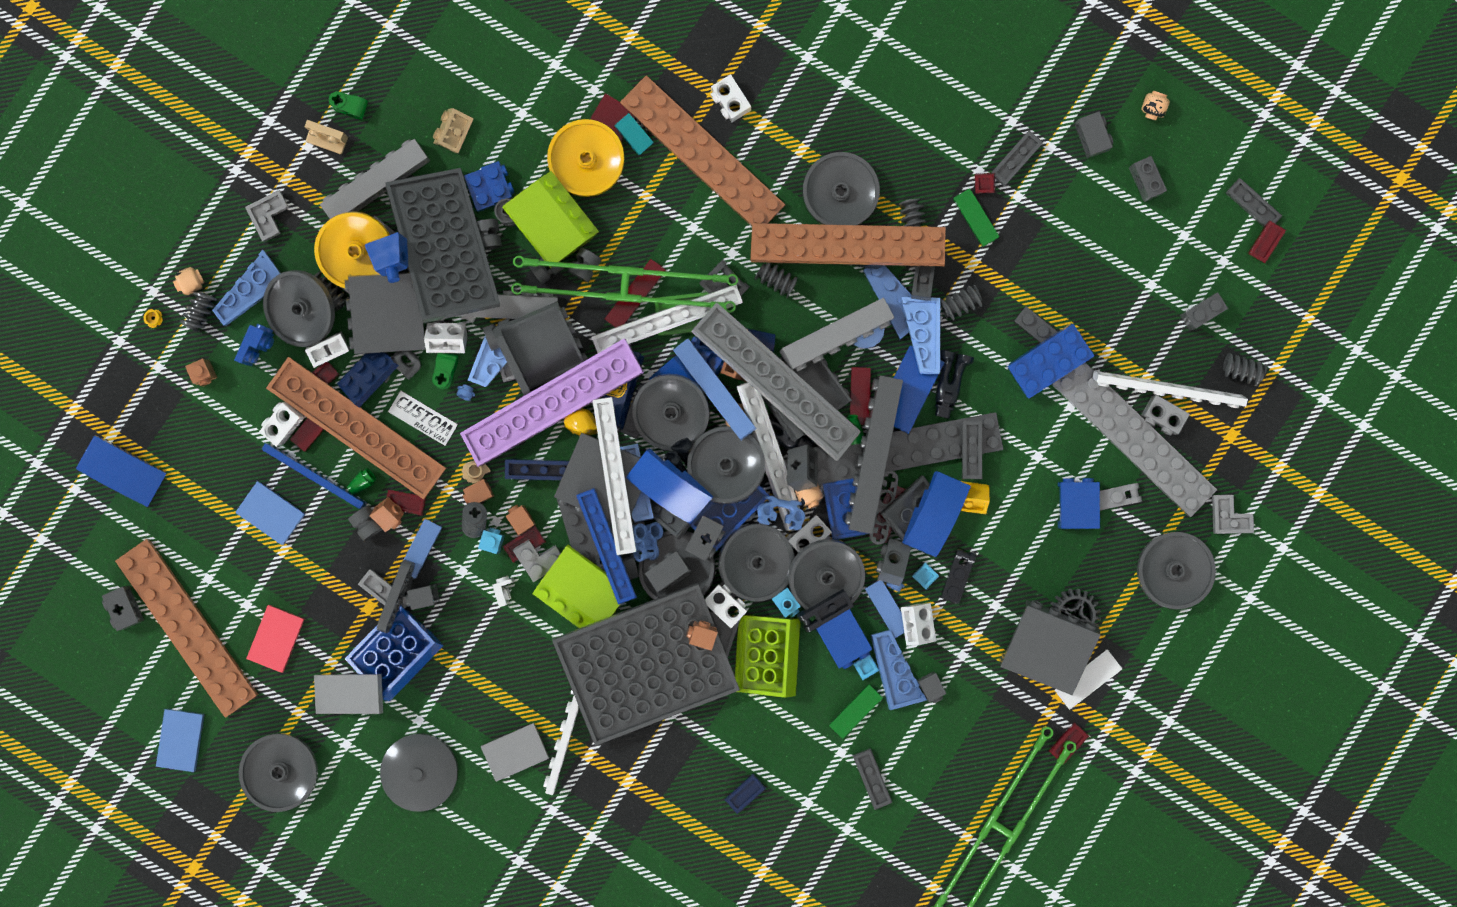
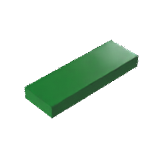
[953,188,999,247]
[829,684,883,739]

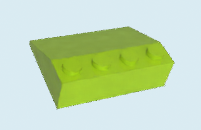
[502,171,599,268]
[532,545,620,628]
[735,615,800,698]

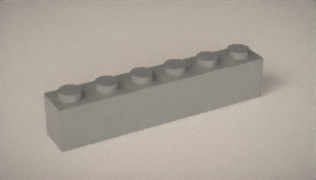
[320,139,430,219]
[455,291,558,319]
[780,298,894,372]

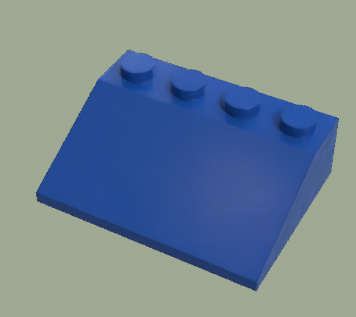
[345,605,444,701]

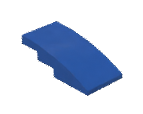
[894,345,945,434]
[76,435,166,507]
[626,449,713,524]
[902,471,971,557]

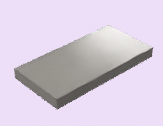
[314,674,383,714]

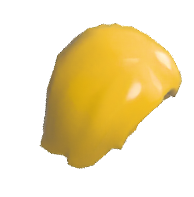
[564,408,598,436]

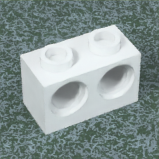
[710,74,751,122]
[424,323,467,353]
[305,331,350,367]
[259,402,306,447]
[705,584,747,628]
[901,603,936,646]

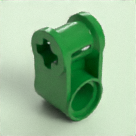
[329,91,368,120]
[432,353,459,390]

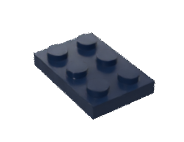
[337,352,399,408]

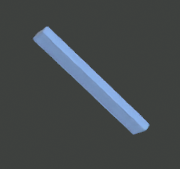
[673,339,757,441]

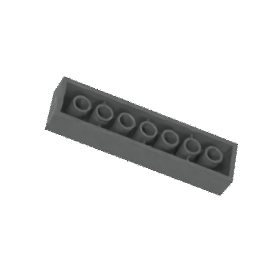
[845,376,903,534]

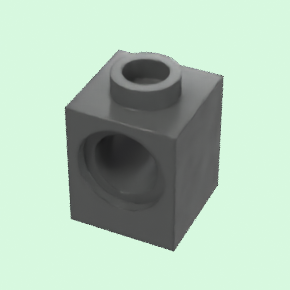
[917,671,946,703]

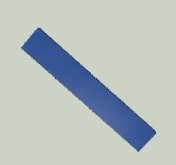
[262,443,367,509]
[576,488,637,605]

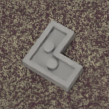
[245,190,289,242]
[1212,495,1254,534]
[513,539,561,582]

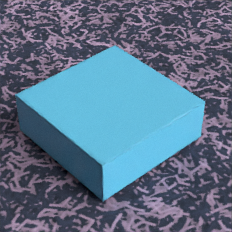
[912,562,939,589]
[853,655,879,680]

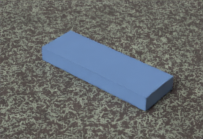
[398,518,443,579]
[865,580,904,638]

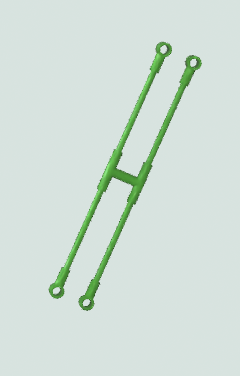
[511,255,738,313]
[931,726,1076,907]

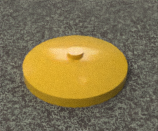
[547,119,624,197]
[314,212,390,288]

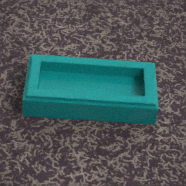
[614,113,654,155]

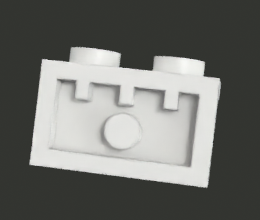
[492,576,515,607]

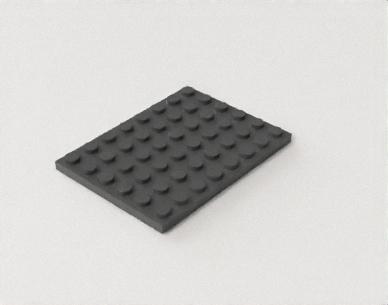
[552,583,740,746]

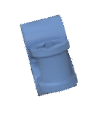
[632,522,663,562]

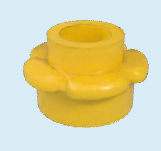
[144,309,163,328]

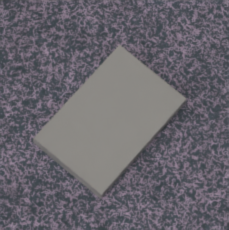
[481,723,549,782]

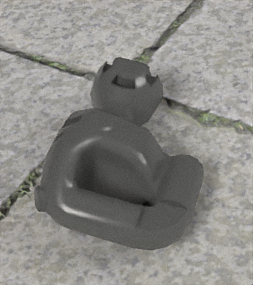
[384,351,421,383]

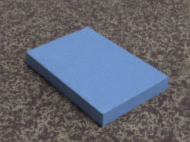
[235,481,305,545]
[156,709,205,772]

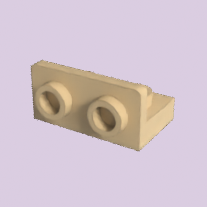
[433,108,473,153]
[305,120,348,155]

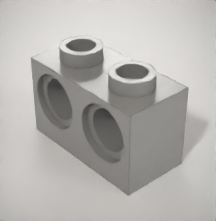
[1141,395,1190,436]
[788,515,832,553]

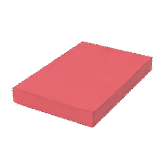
[246,605,305,673]

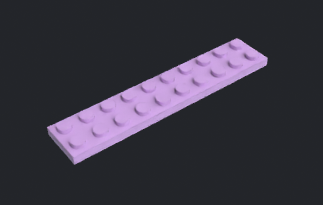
[460,338,644,467]

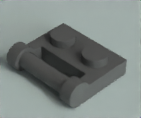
[699,259,750,309]

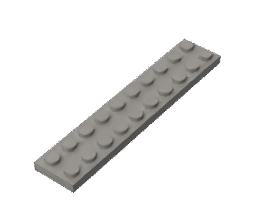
[691,302,861,461]
[1051,363,1217,517]

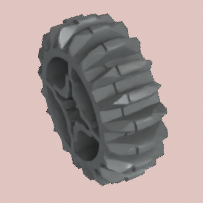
[1051,589,1101,627]

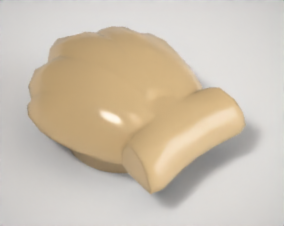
[462,461,491,483]

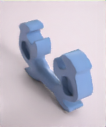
[757,496,805,530]

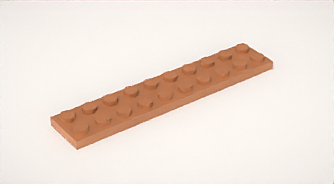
[620,76,785,227]
[751,223,946,266]
[266,357,447,500]
[115,539,259,718]

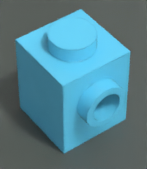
[478,527,505,554]
[772,587,801,618]

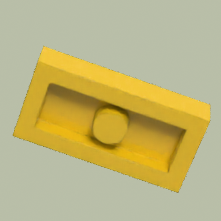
[961,481,990,514]

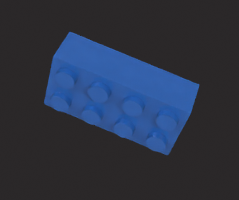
[1006,323,1094,399]
[691,486,770,551]

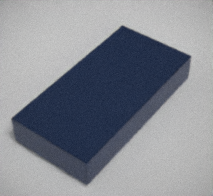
[725,773,766,814]

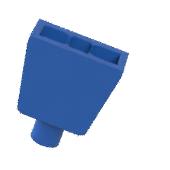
[365,232,408,283]

